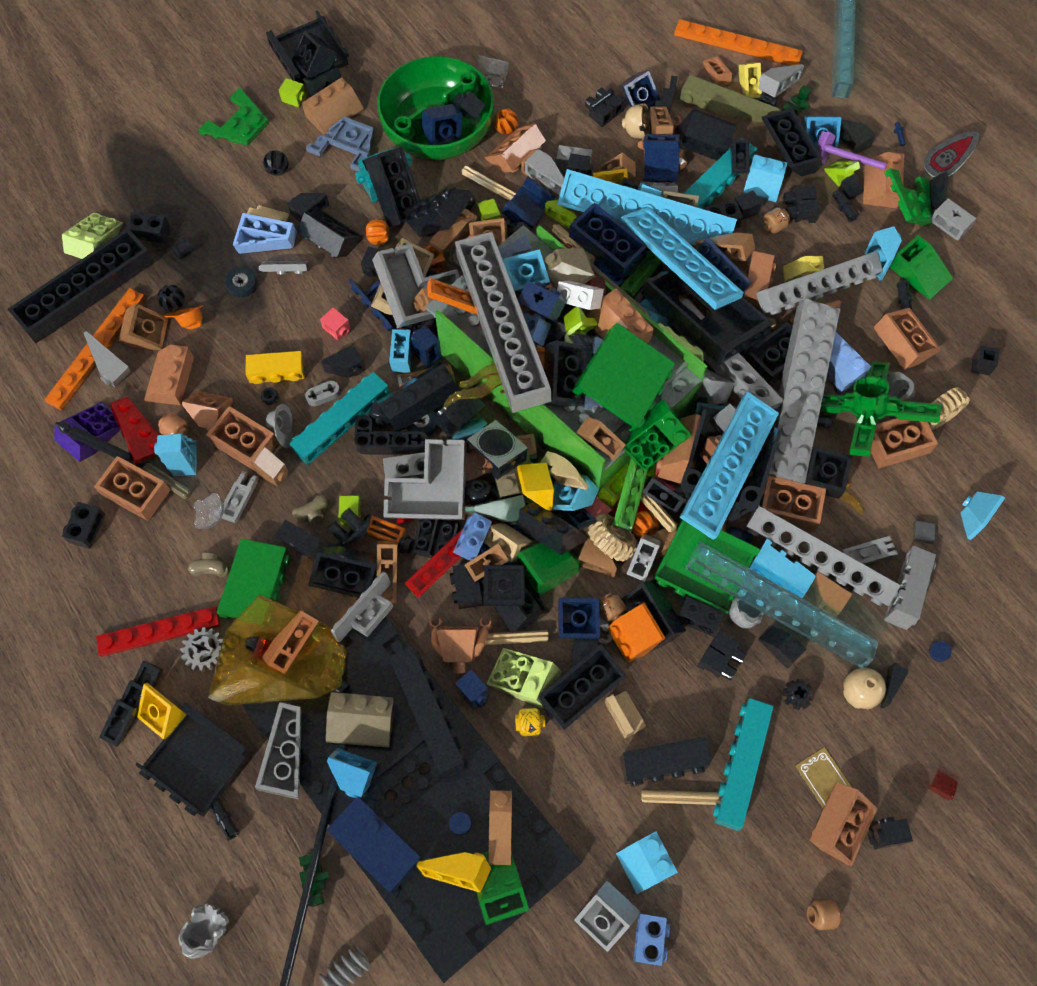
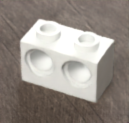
[557,281,604,310]

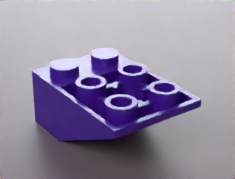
[54,402,121,462]

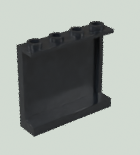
[266,10,349,84]
[135,702,253,817]

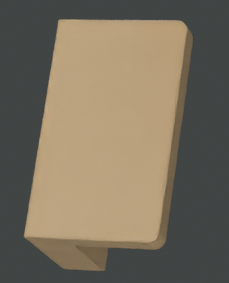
[247,205,290,222]
[483,523,532,562]
[605,691,646,739]

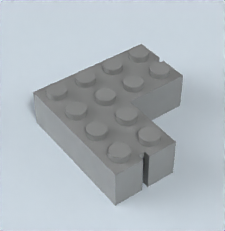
[372,244,460,328]
[384,439,467,520]

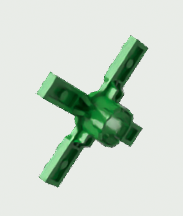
[820,361,942,457]

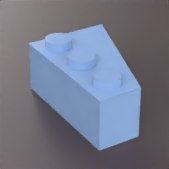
[233,213,298,254]
[828,332,871,395]

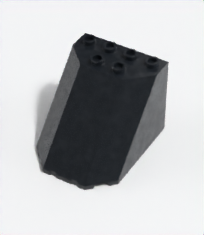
[680,405,782,521]

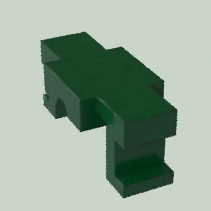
[782,85,812,116]
[299,853,330,907]

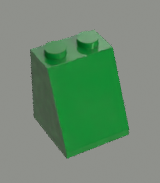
[518,543,580,597]

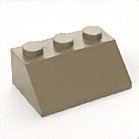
[326,692,396,748]

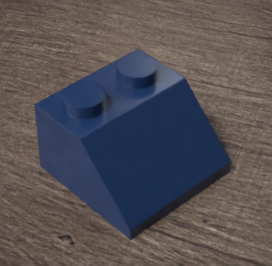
[422,104,462,145]

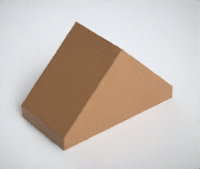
[465,544,509,582]

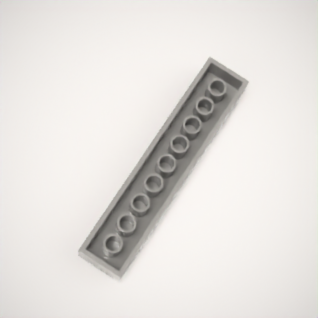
[455,232,551,413]
[769,298,840,484]

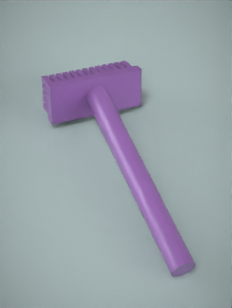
[816,132,887,170]

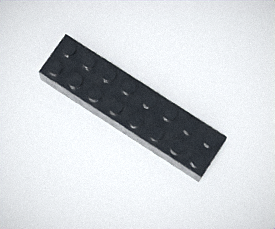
[7,228,154,344]

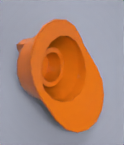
[164,305,203,329]

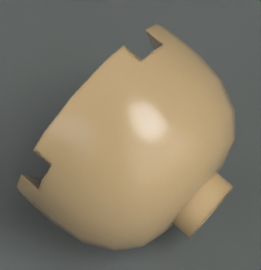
[622,103,651,139]
[843,667,887,710]

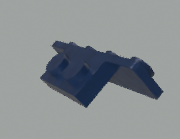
[697,238,752,294]
[348,279,396,331]

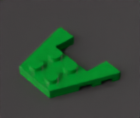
[198,88,269,146]
[884,168,932,226]

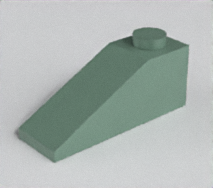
[464,495,525,525]

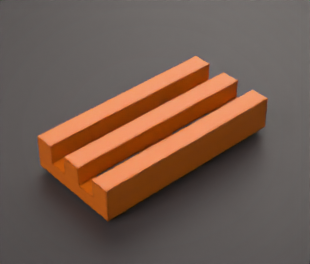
[365,515,407,543]

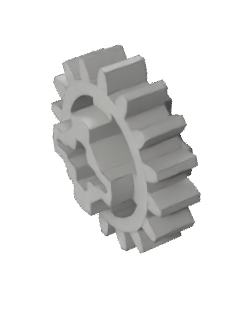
[180,627,227,673]

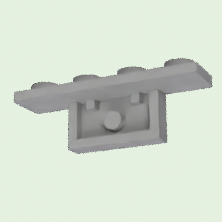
[331,572,393,642]

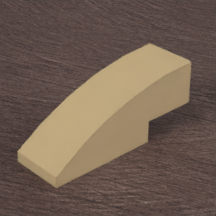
[540,451,589,490]

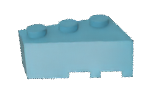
[154,434,197,477]
[749,539,816,601]

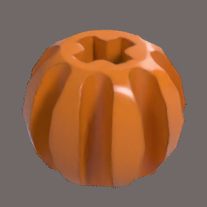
[494,108,518,135]
[366,219,390,246]
[632,510,660,539]

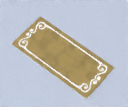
[795,747,852,809]

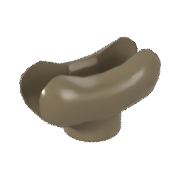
[292,495,328,524]
[188,553,228,577]

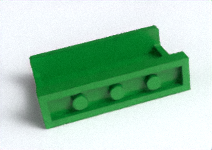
[217,539,291,627]

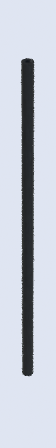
[280,743,347,986]

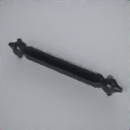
[55,422,145,468]

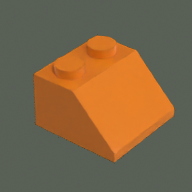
[607,603,665,663]

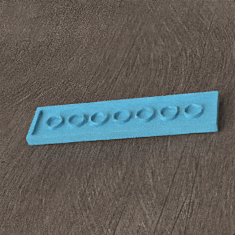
[620,207,744,310]
[680,392,779,539]

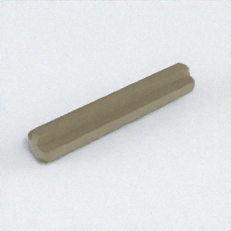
[142,463,191,499]

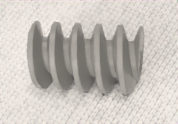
[319,944,371,986]

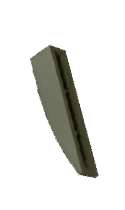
[680,75,782,122]

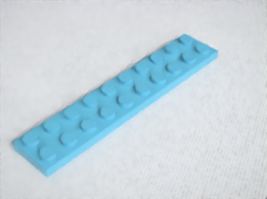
[557,169,737,245]

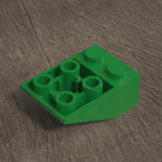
[889,235,953,300]
[623,399,692,471]
[477,851,529,925]

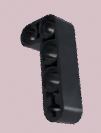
[354,414,428,455]

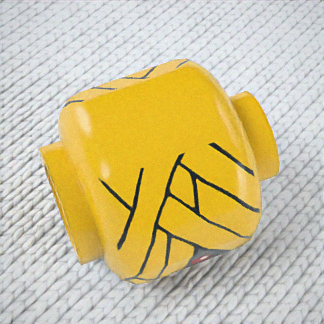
[515,708,545,736]

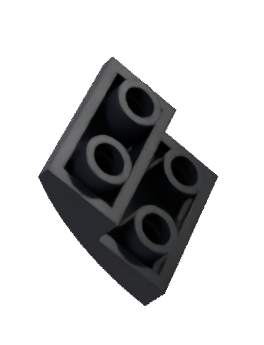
[412,519,461,558]

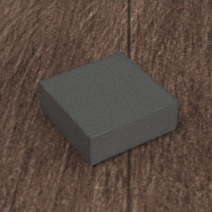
[913,521,935,544]

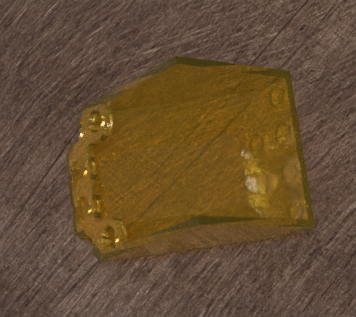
[207,595,347,705]

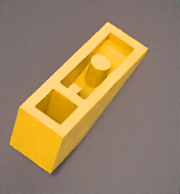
[416,852,491,893]

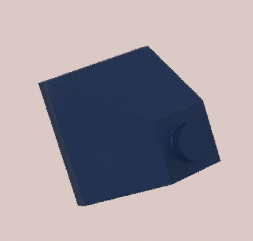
[622,71,661,110]
[558,598,600,639]

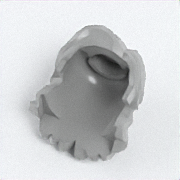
[729,585,771,628]
[179,904,229,959]

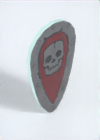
[924,131,979,177]

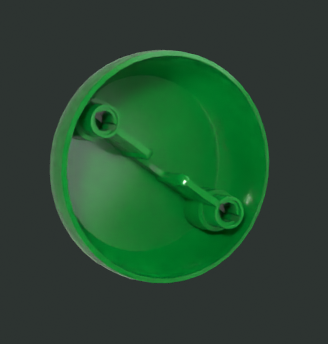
[377,56,494,161]

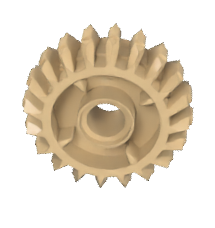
[928,387,970,430]
[588,513,638,561]

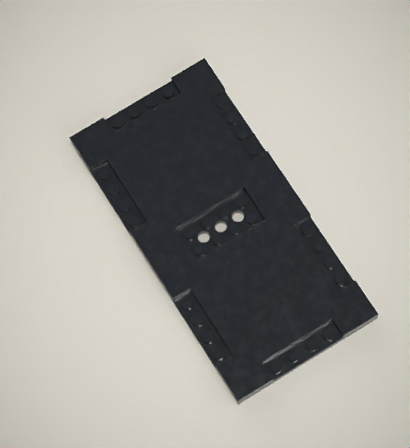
[241,616,582,983]

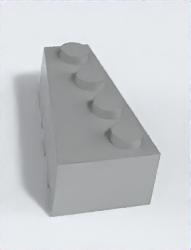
[884,546,936,630]
[255,702,302,800]

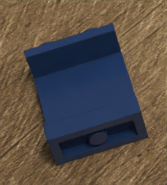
[643,134,680,182]
[501,176,555,230]

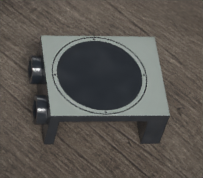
[466,420,528,480]

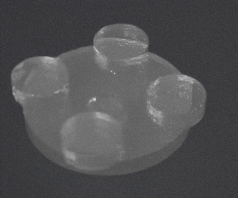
[193,493,224,529]

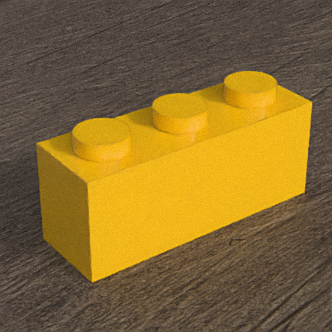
[246,351,305,384]

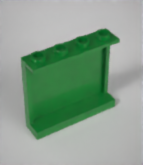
[572,322,675,432]
[654,519,761,614]

